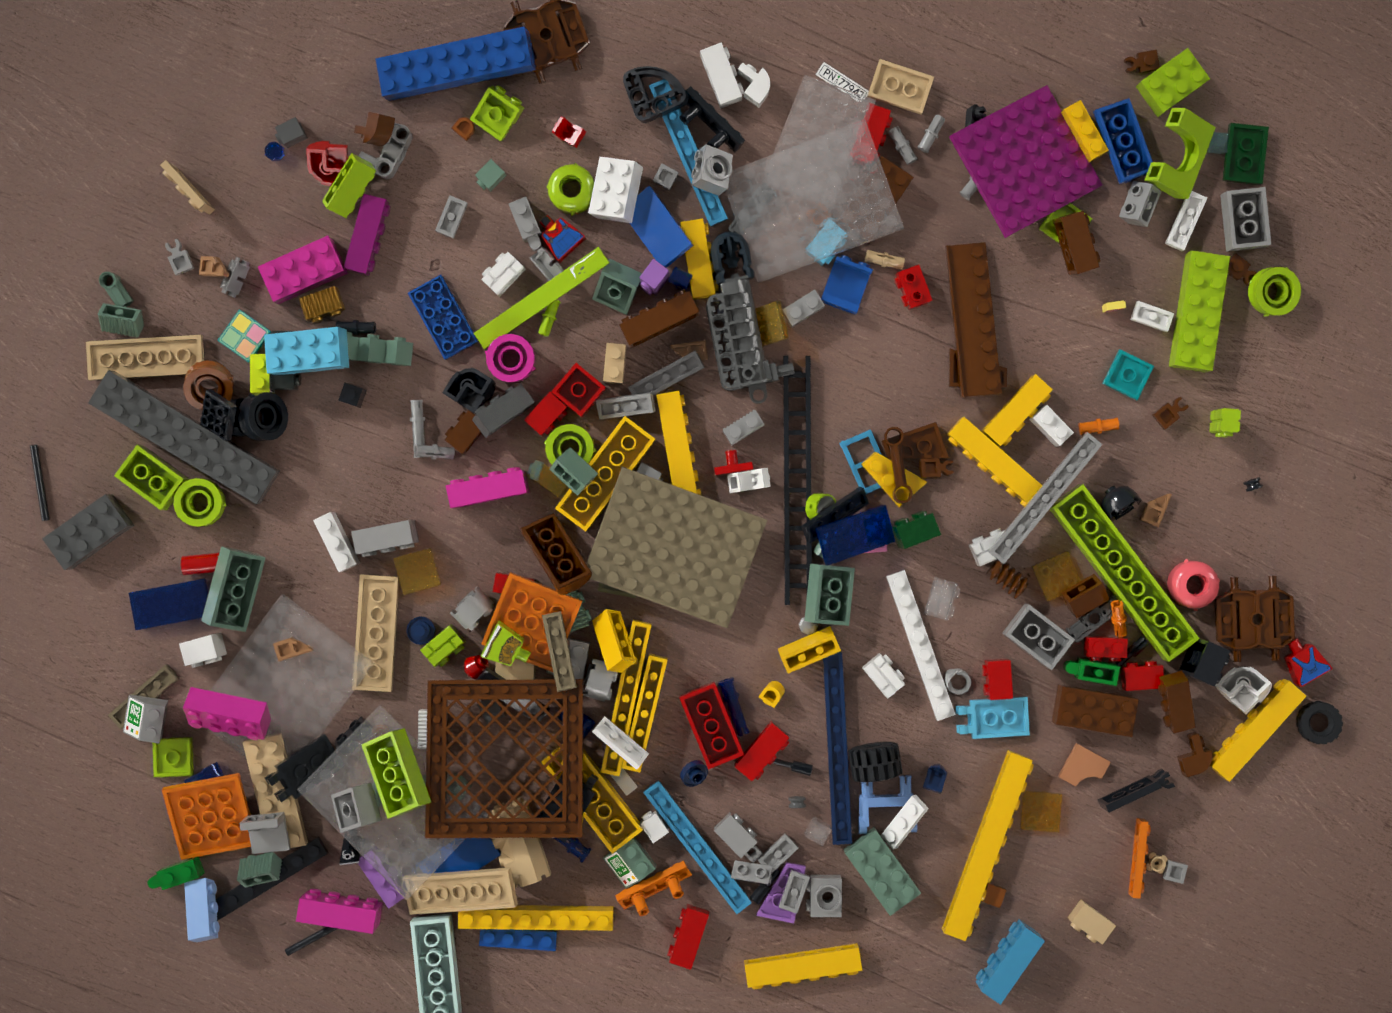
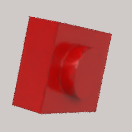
[552,116,586,148]

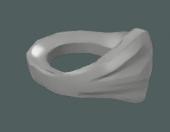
[945,668,971,695]

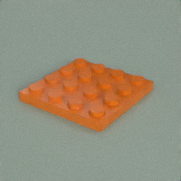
[481,572,582,672]
[162,773,251,860]

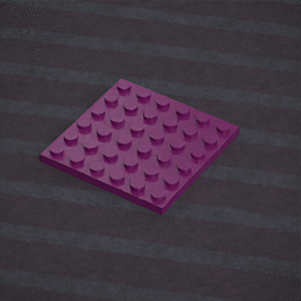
[949,85,1102,238]

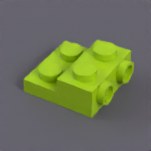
[470,85,524,141]

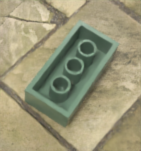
[201,546,266,632]
[843,827,921,916]

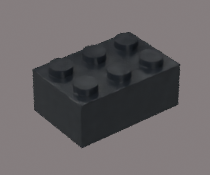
[1178,639,1230,687]

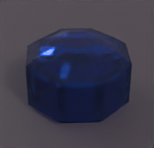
[264,142,284,161]

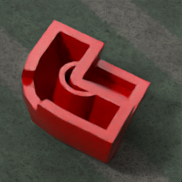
[306,141,348,186]

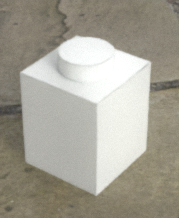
[640,811,669,843]

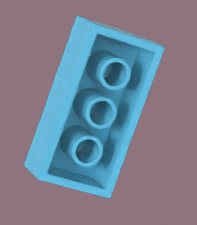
[264,327,349,375]

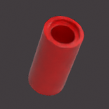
[181,553,219,575]

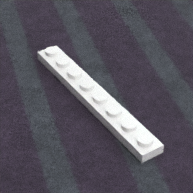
[886,570,955,721]

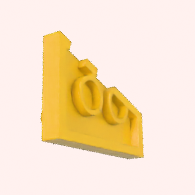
[861,452,927,507]

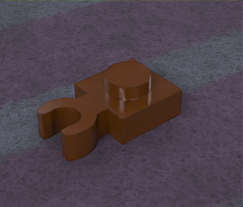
[1124,50,1160,73]
[1228,253,1257,286]
[1152,397,1189,430]
[919,458,954,479]

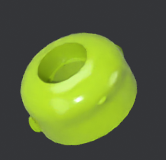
[547,163,594,216]
[1248,267,1301,317]
[544,424,597,465]
[173,478,227,527]

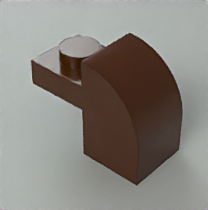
[354,112,395,146]
[1177,732,1212,777]

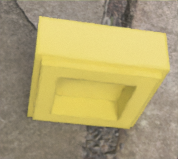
[1102,300,1126,313]

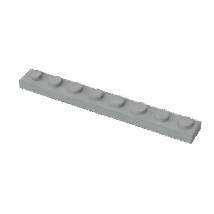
[988,432,1103,564]

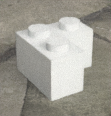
[179,632,227,668]

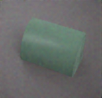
[549,448,598,496]

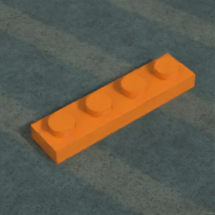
[1128,818,1151,899]

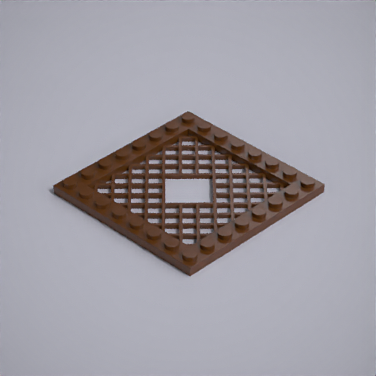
[425,679,583,838]

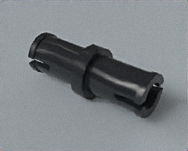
[336,320,376,335]

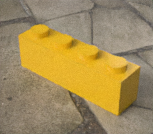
[680,218,719,300]
[981,374,1053,447]

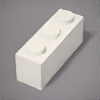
[700,42,744,109]
[313,512,360,572]

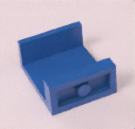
[821,255,873,315]

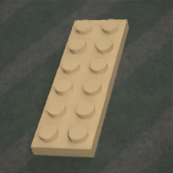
[86,335,204,380]
[353,574,399,692]
[243,733,308,848]
[402,868,518,915]

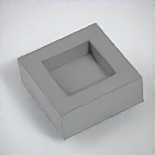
[653,163,679,190]
[1163,859,1188,884]

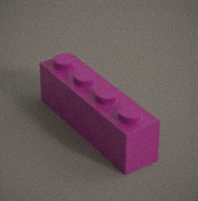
[344,194,391,276]

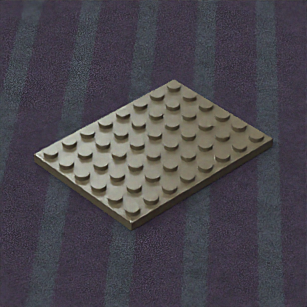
[587,467,767,628]

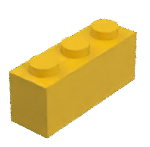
[1061,100,1109,162]
[592,609,636,673]
[778,626,841,673]

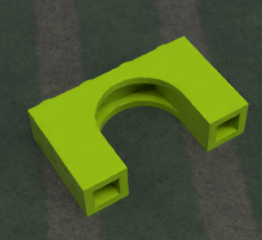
[1145,108,1216,199]

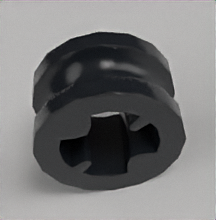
[1243,477,1263,492]

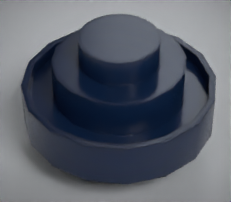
[407,616,436,645]
[680,760,708,787]

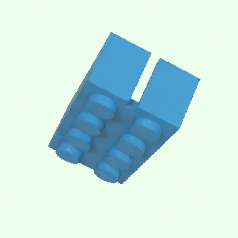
[975,919,1045,1005]

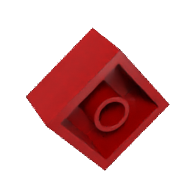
[551,363,607,418]

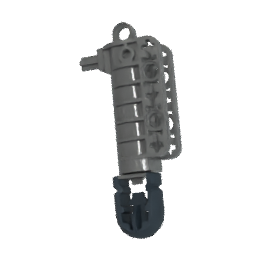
[706,232,795,404]

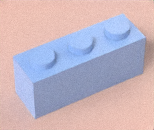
[184,878,220,942]

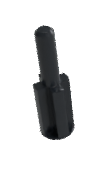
[1116,636,1149,667]
[773,758,813,776]
[750,869,780,904]

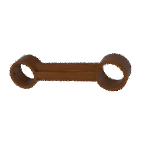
[884,427,913,504]

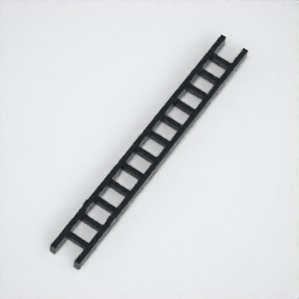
[783,356,812,605]

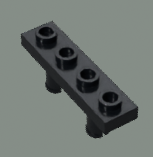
[680,86,745,153]

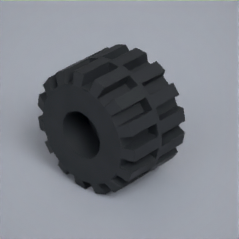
[848,742,903,782]

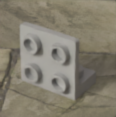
[239,812,290,854]

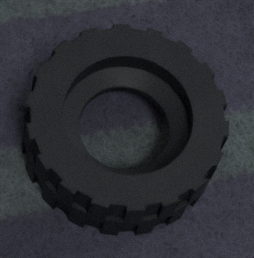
[1296,701,1343,745]

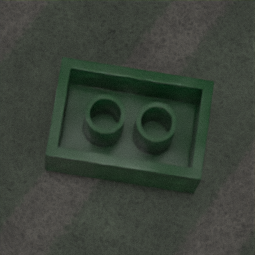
[890,511,941,549]

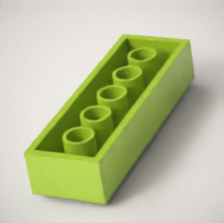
[1169,251,1230,373]

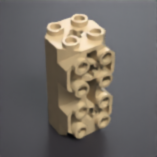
[488,797,551,888]

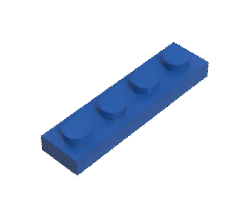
[479,929,557,951]

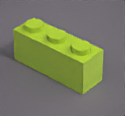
[322,153,376,218]

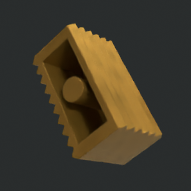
[299,286,345,324]

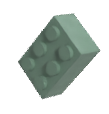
[804,564,855,626]

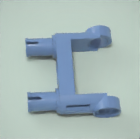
[858,775,917,834]

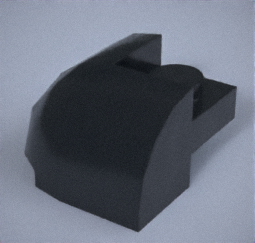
[442,368,496,414]

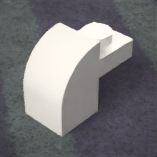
[737,63,770,108]
[727,468,771,493]

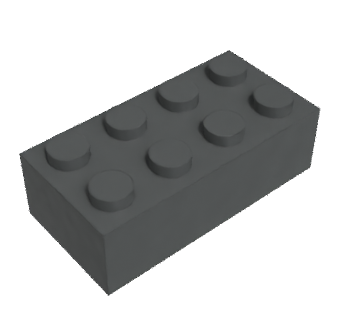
[42,494,135,570]

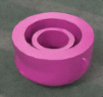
[485,334,536,383]

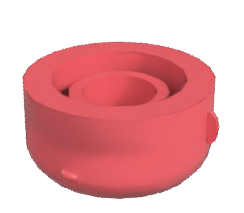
[1167,559,1220,611]

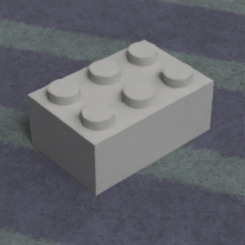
[1220,187,1271,252]
[351,520,419,557]
[1002,603,1075,670]

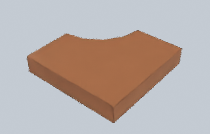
[1058,743,1111,786]

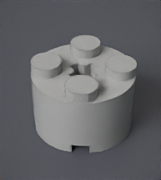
[450,586,494,631]
[583,658,618,702]

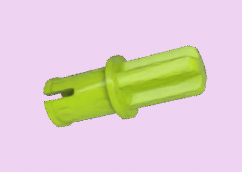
[538,300,561,337]

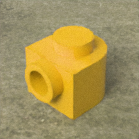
[759,681,785,708]

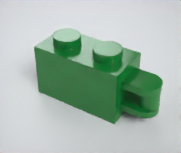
[1063,657,1120,686]
[147,857,205,890]

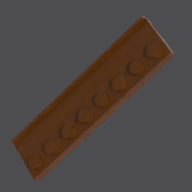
[945,242,1002,398]

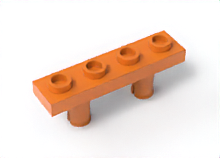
[615,861,692,916]

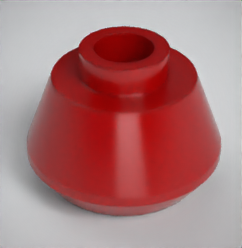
[464,655,489,680]

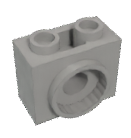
[691,144,733,196]
[806,875,842,917]

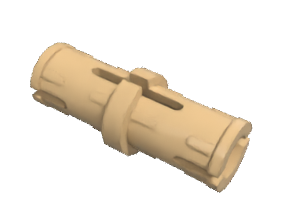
[865,250,905,270]

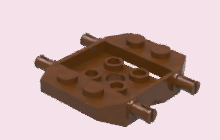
[503,0,590,84]
[1215,576,1295,662]

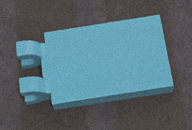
[955,696,1030,739]

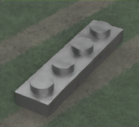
[628,350,705,395]

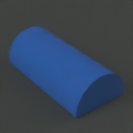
[1093,98,1153,184]

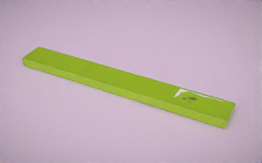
[474,247,610,349]

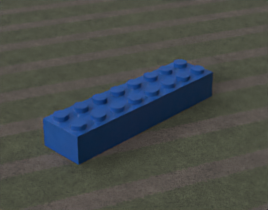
[375,26,536,101]

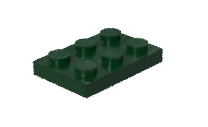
[1222,123,1269,185]

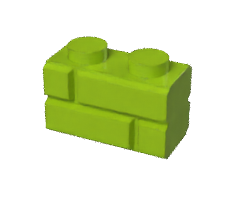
[1209,408,1241,438]
[420,624,466,667]

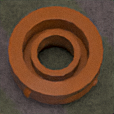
[183,360,234,410]

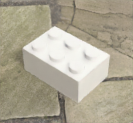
[588,157,643,223]

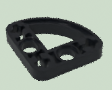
[623,66,689,124]

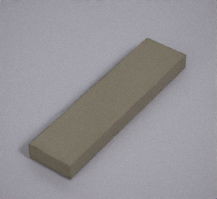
[542,611,577,692]
[108,664,180,730]

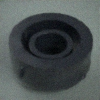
[238,392,288,441]

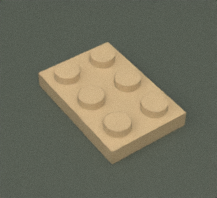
[867,59,934,115]
[160,160,215,215]

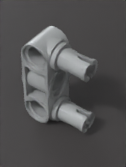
[359,123,413,180]

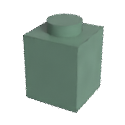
[475,159,507,192]

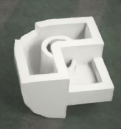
[1215,667,1272,714]

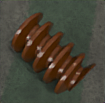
[986,560,1029,599]

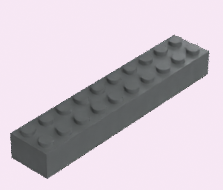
[88,370,280,504]

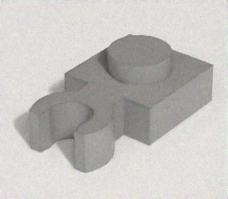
[165,239,194,276]

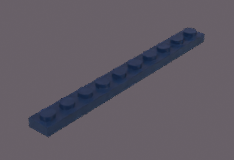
[823,651,852,845]

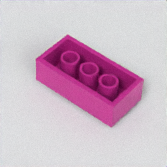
[258,235,348,305]
[445,467,530,508]
[183,687,271,740]
[296,889,383,934]

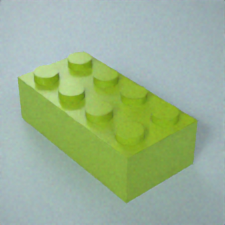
[361,728,431,819]

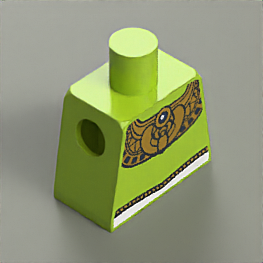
[481,620,531,666]

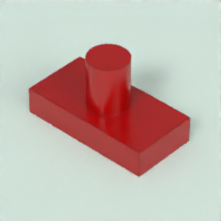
[714,450,753,475]

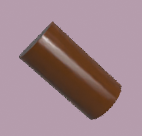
[520,513,592,595]

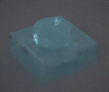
[1207,132,1228,154]
[528,460,544,481]

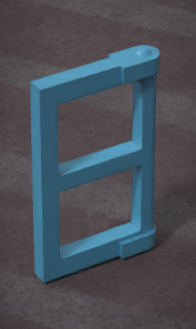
[839,429,882,495]

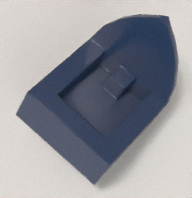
[922,764,947,794]

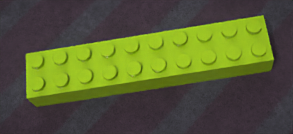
[1049,484,1200,662]

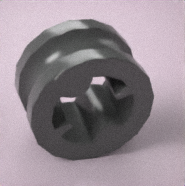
[788,796,806,808]

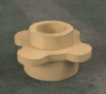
[1146,852,1167,874]

